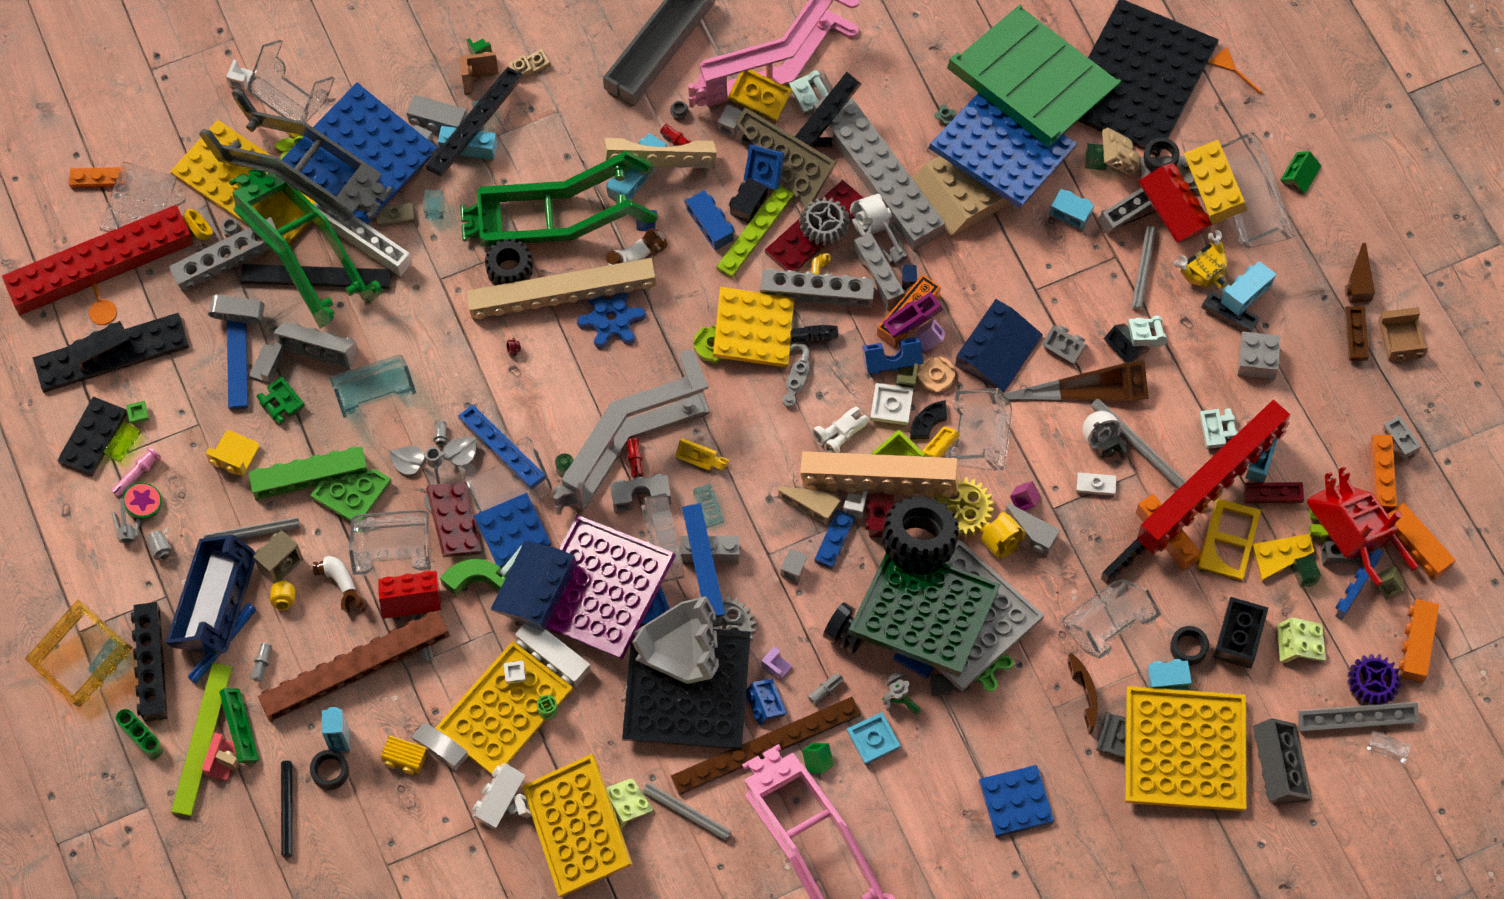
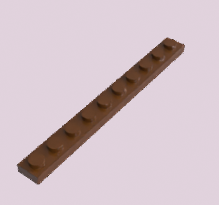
[671,697,861,795]

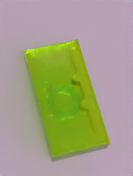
[103,422,141,463]

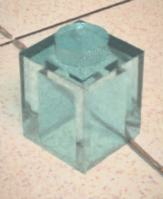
[423,190,445,220]

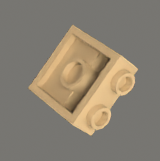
[1102,128,1140,175]

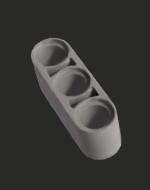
[208,295,265,324]

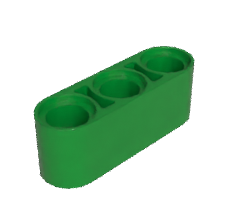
[116,709,163,759]

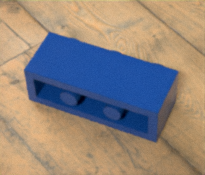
[685,190,735,251]

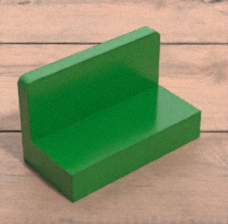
[1280,151,1321,193]

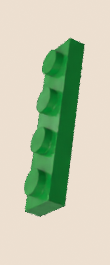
[219,688,259,764]

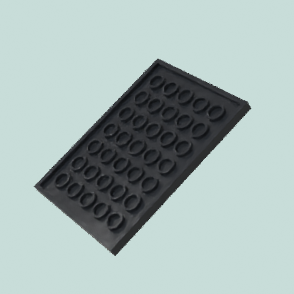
[1078,0,1219,156]

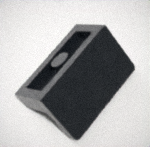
[1103,323,1149,363]

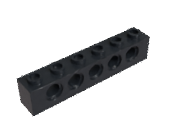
[131,602,168,722]

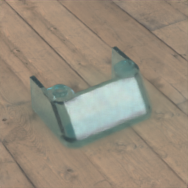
[330,355,417,418]

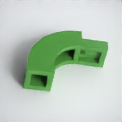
[440,559,506,597]

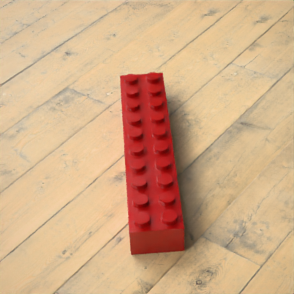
[2,204,193,316]
[1136,399,1291,555]

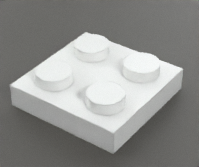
[870,383,913,426]

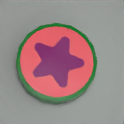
[123,482,162,520]

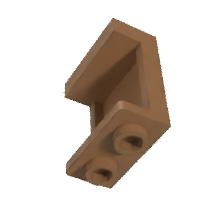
[1378,307,1428,361]

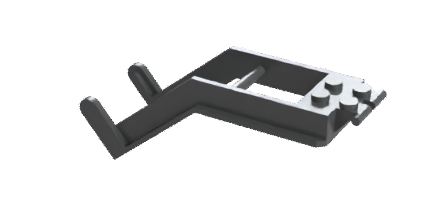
[199,88,393,221]

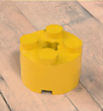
[981,512,1026,559]

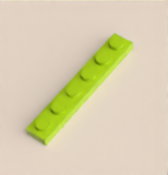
[716,185,794,279]

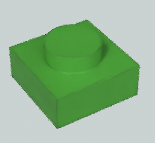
[126,401,149,425]

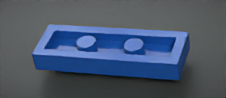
[814,510,855,569]

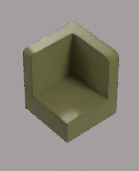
[896,364,918,392]
[1378,566,1405,600]

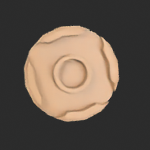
[917,357,955,393]

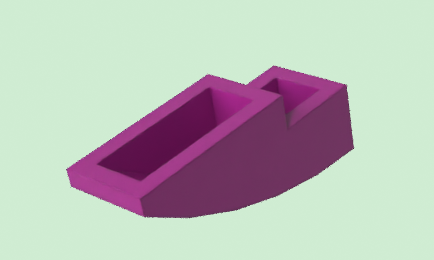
[883,291,944,337]

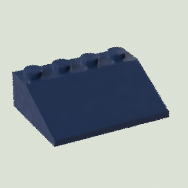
[955,299,1043,393]
[491,541,577,632]

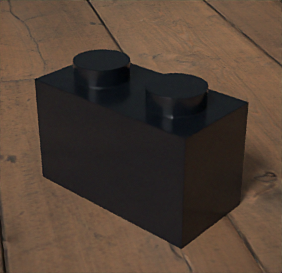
[729,177,768,223]

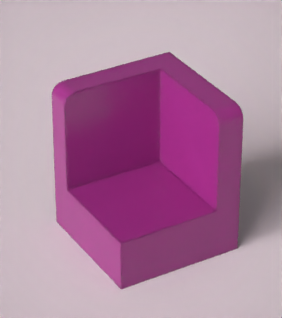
[1010,481,1041,511]

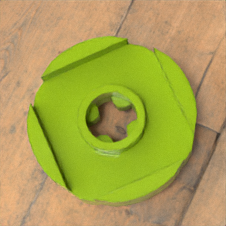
[694,325,723,364]

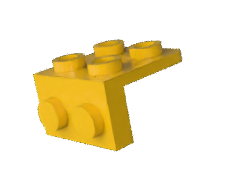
[205,430,260,477]

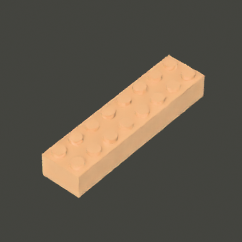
[800,451,959,497]

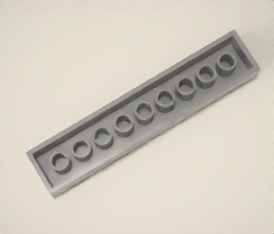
[813,96,945,251]

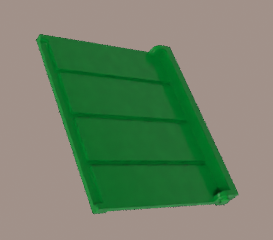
[947,4,1121,147]

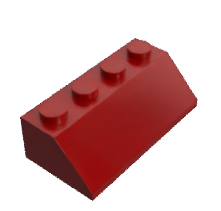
[1138,163,1213,243]

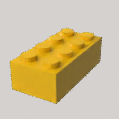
[1184,139,1247,224]

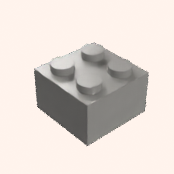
[1237,332,1280,379]

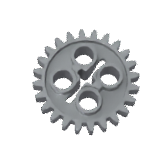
[712,595,756,641]

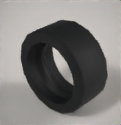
[1143,138,1180,172]
[1170,626,1209,666]
[310,749,349,790]

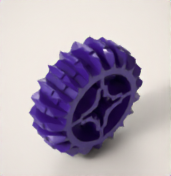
[1347,654,1402,705]

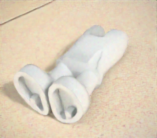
[812,406,869,453]

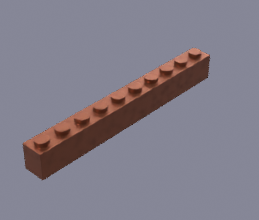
[257,611,450,722]

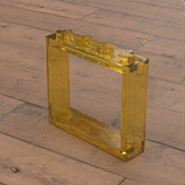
[25,600,133,707]

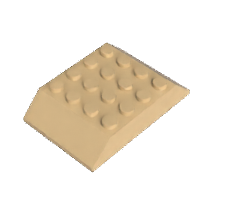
[912,156,1010,238]

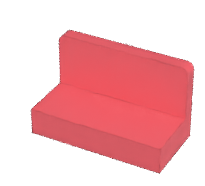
[202,733,237,781]

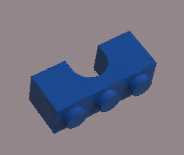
[862,337,924,374]

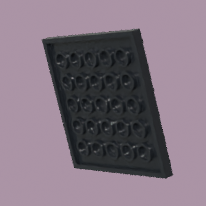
[622,623,751,750]

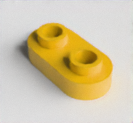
[183,209,213,240]

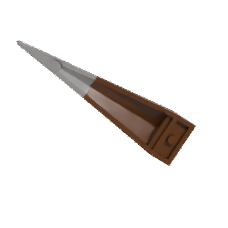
[993,361,1149,401]

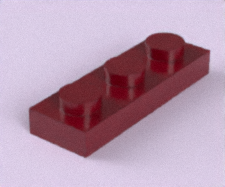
[1244,482,1304,503]

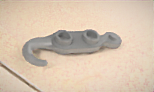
[782,343,810,407]

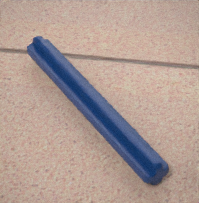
[188,603,256,683]

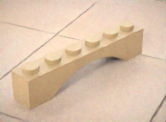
[603,138,717,168]

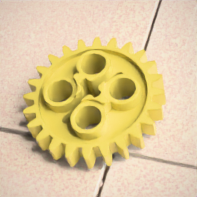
[933,477,994,538]

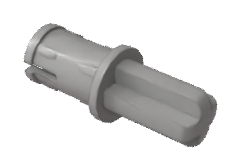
[251,643,272,682]
[807,673,844,706]

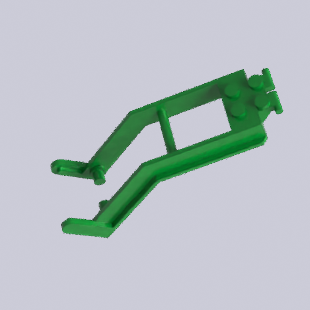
[460,150,658,246]
[229,169,382,329]

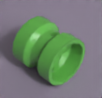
[537,695,558,720]

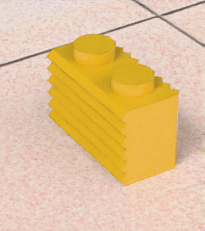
[381,735,428,775]

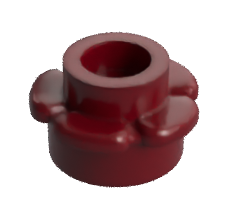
[506,338,521,356]

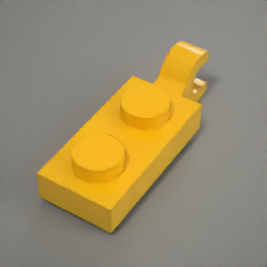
[675,438,729,471]

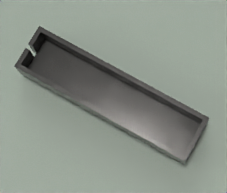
[603,0,715,106]

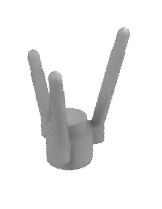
[878,223,908,265]
[112,498,141,543]

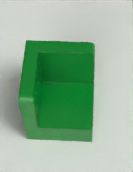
[466,38,492,55]
[802,743,834,773]

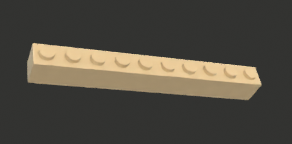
[467,258,657,319]

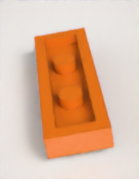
[69,167,127,188]

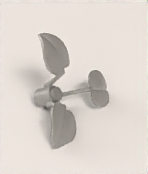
[390,437,477,513]

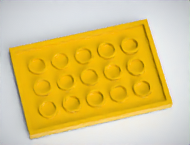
[435,641,573,775]
[522,753,633,898]

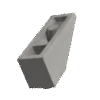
[1006,503,1060,556]

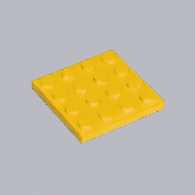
[713,287,794,368]

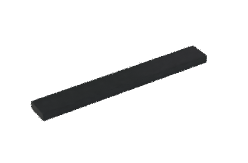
[426,67,523,177]
[241,264,392,289]

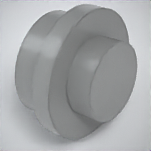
[221,218,240,236]

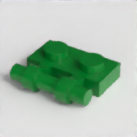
[256,377,305,424]

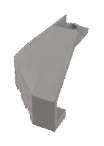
[632,596,719,684]

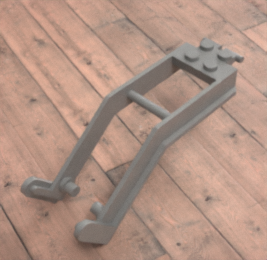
[553,349,710,515]

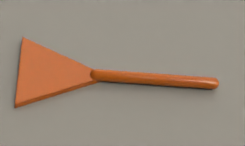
[1208,47,1263,94]

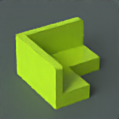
[871,430,926,457]

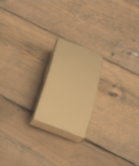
[509,49,551,77]

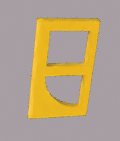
[1197,498,1261,581]

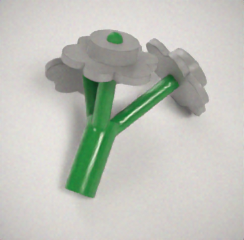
[882,672,921,714]

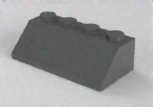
[1253,718,1312,804]

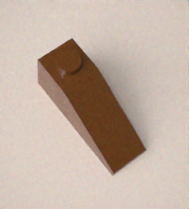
[1345,243,1375,303]

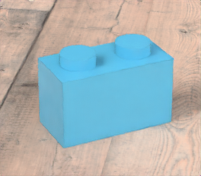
[1050,189,1094,230]
[1146,659,1191,690]

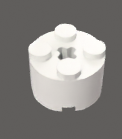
[850,194,892,236]

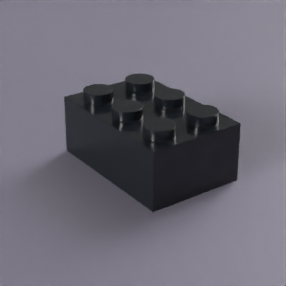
[1213,597,1269,669]

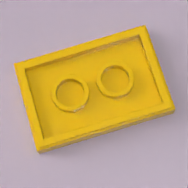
[727,70,792,123]

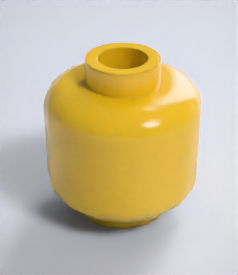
[270,581,296,611]

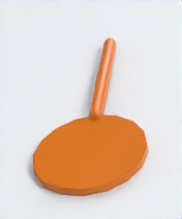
[89,284,117,325]

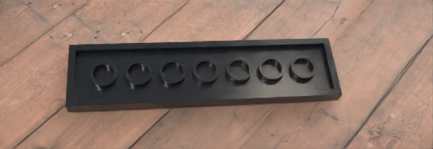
[32,312,189,393]

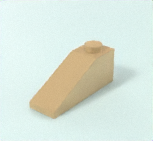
[778,487,840,526]

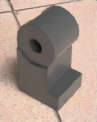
[1320,541,1360,565]

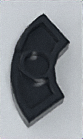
[910,400,947,440]

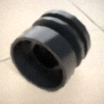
[823,602,865,654]

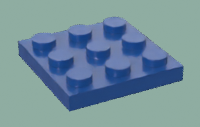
[474,492,551,567]
[979,765,1054,837]

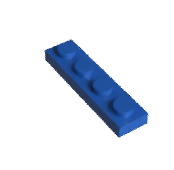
[1335,548,1383,620]

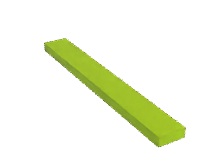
[171,663,233,817]

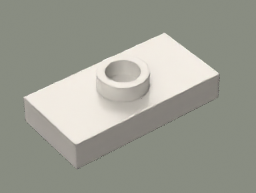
[1076,473,1116,496]

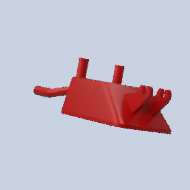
[1307,467,1419,587]

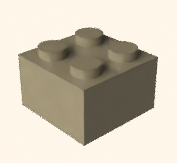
[253,530,303,584]

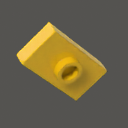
[922,426,960,458]

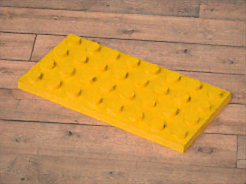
[170,119,316,246]

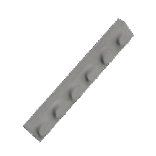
[1297,702,1419,731]

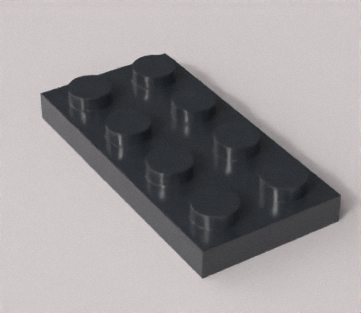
[57,396,127,477]

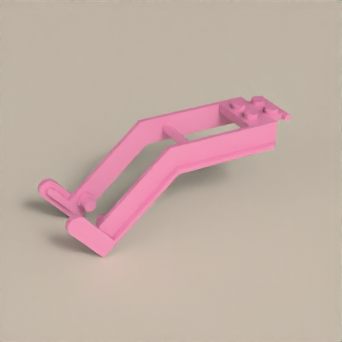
[688,0,860,108]
[742,744,895,899]

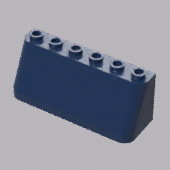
[166,534,255,654]

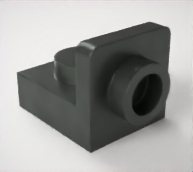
[1097,436,1129,460]

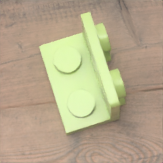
[1277,617,1326,663]
[606,778,653,830]

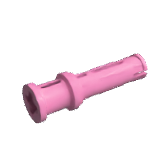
[111,447,161,498]

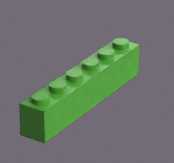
[249,446,368,500]

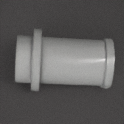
[433,420,448,446]

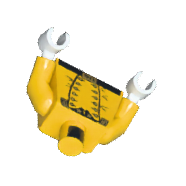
[1173,230,1228,289]

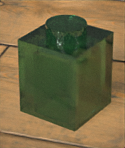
[1292,554,1321,587]

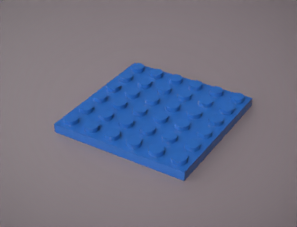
[281,82,438,224]
[928,93,1077,209]

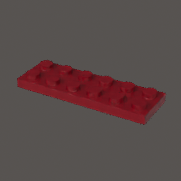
[765,179,864,272]

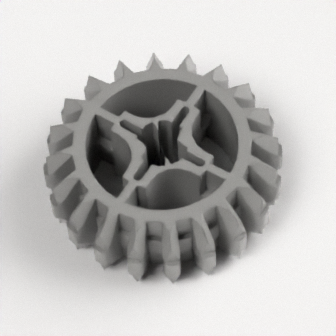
[799,196,850,246]

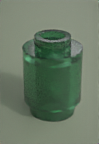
[555,453,574,478]

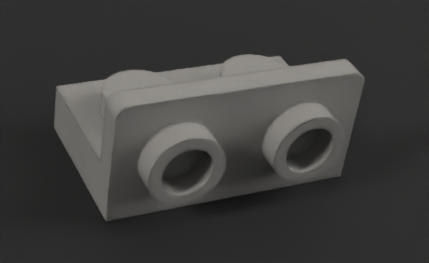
[1042,325,1088,364]

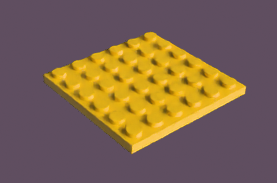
[1125,686,1246,812]

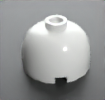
[1082,411,1122,449]

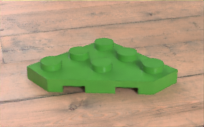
[310,469,392,526]

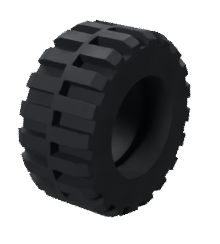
[882,496,959,571]

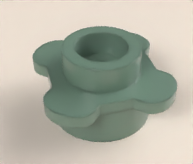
[934,105,956,124]

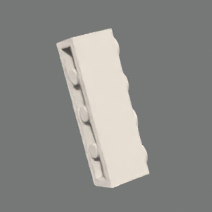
[515,624,591,688]

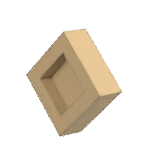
[215,750,240,771]

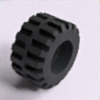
[485,239,533,286]

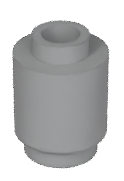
[147,531,172,561]

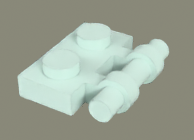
[1199,408,1238,449]

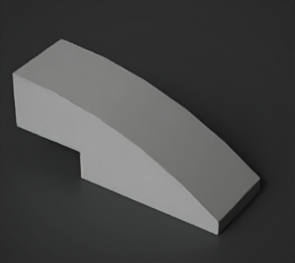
[411,722,469,771]

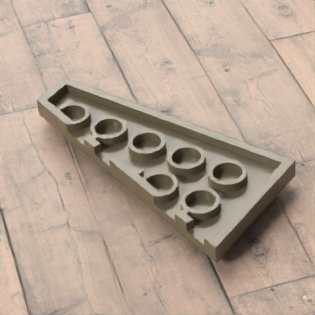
[736,108,837,206]

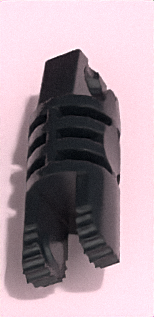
[790,325,839,343]

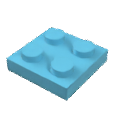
[847,712,901,765]

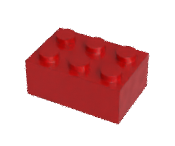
[378,570,441,619]

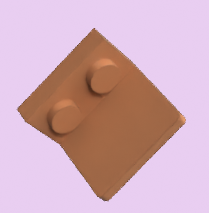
[459,52,498,94]

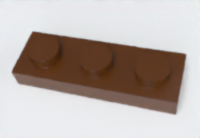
[1345,306,1369,361]

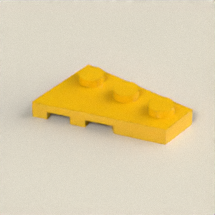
[1252,534,1315,582]

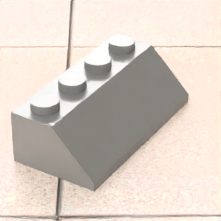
[274,322,358,369]

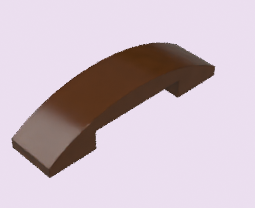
[1067,653,1098,734]

